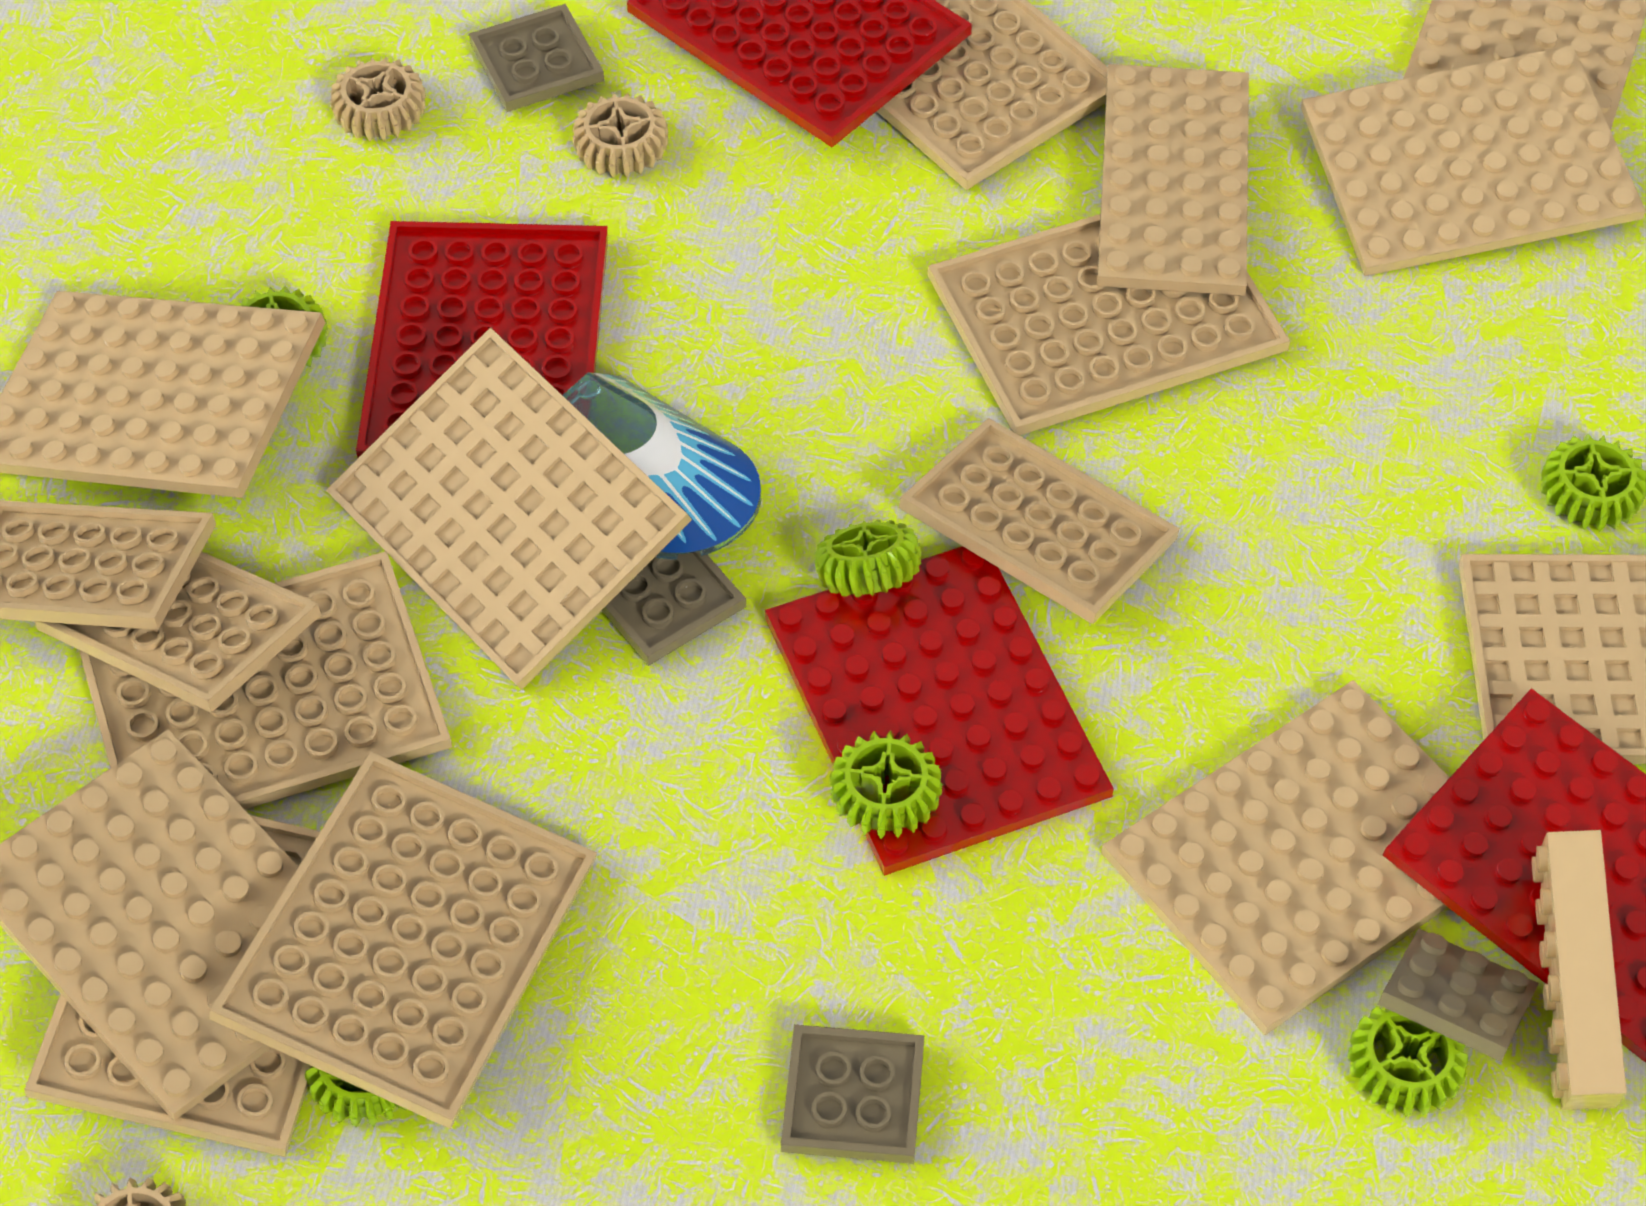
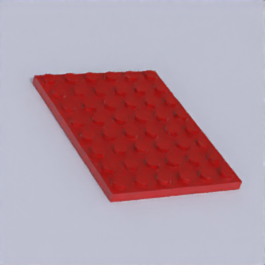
[627,0,972,147]
[356,221,609,459]
[765,546,1114,876]
[1382,688,1646,1063]

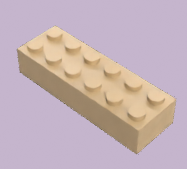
[1532,830,1627,1110]

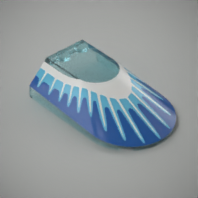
[562,372,761,559]

